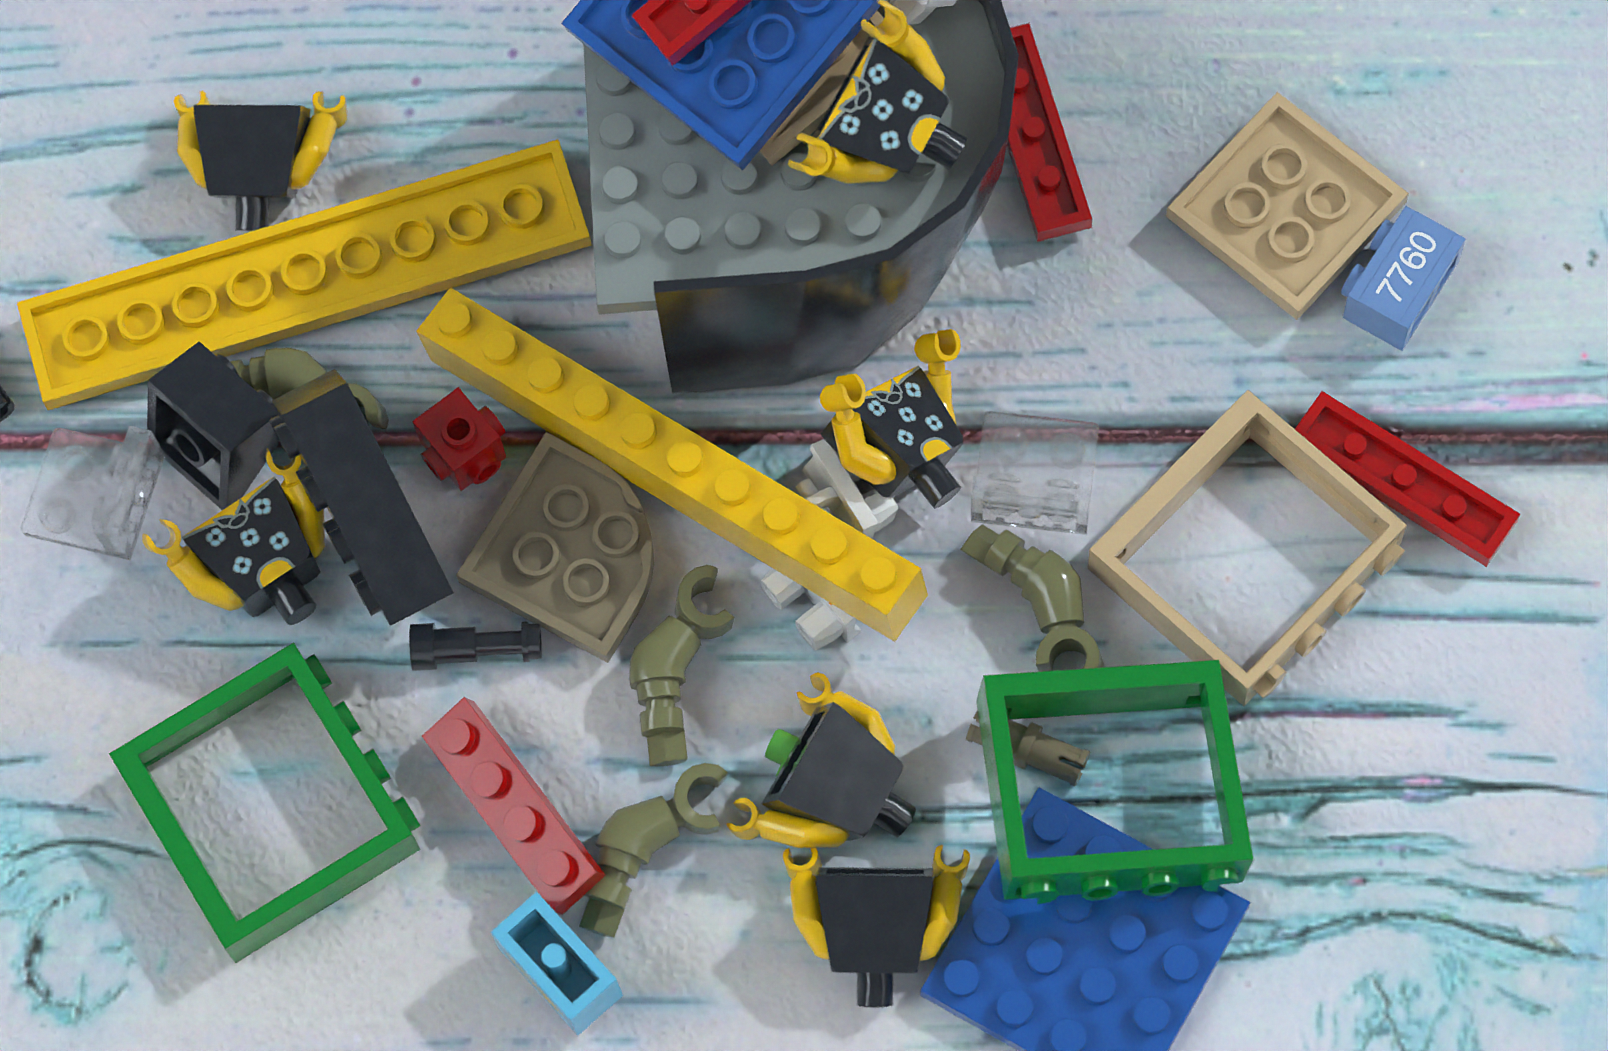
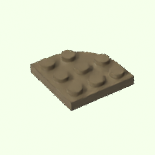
[456,432,654,663]

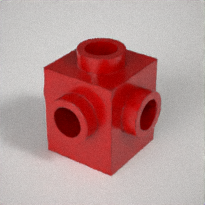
[412,387,507,491]

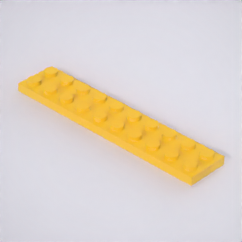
[17,139,592,411]

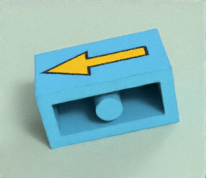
[491,892,623,1036]

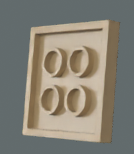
[1166,92,1409,320]

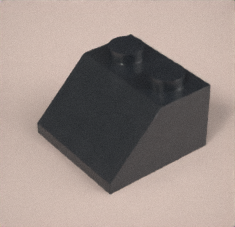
[147,342,279,510]

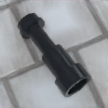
[409,621,542,671]

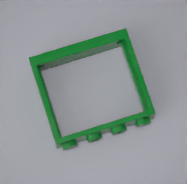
[109,642,421,963]
[976,660,1254,905]

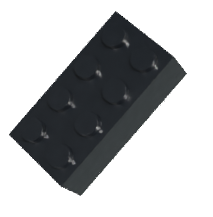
[269,369,454,626]

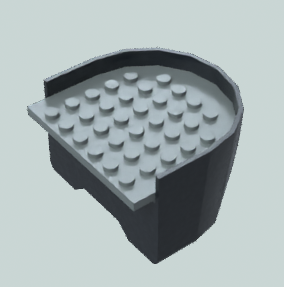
[583,0,1019,394]

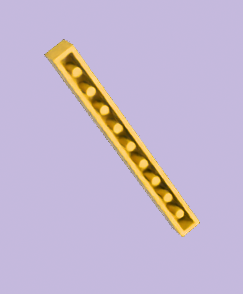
[416,287,928,642]

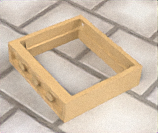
[1088,390,1407,706]

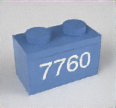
[1341,206,1466,351]

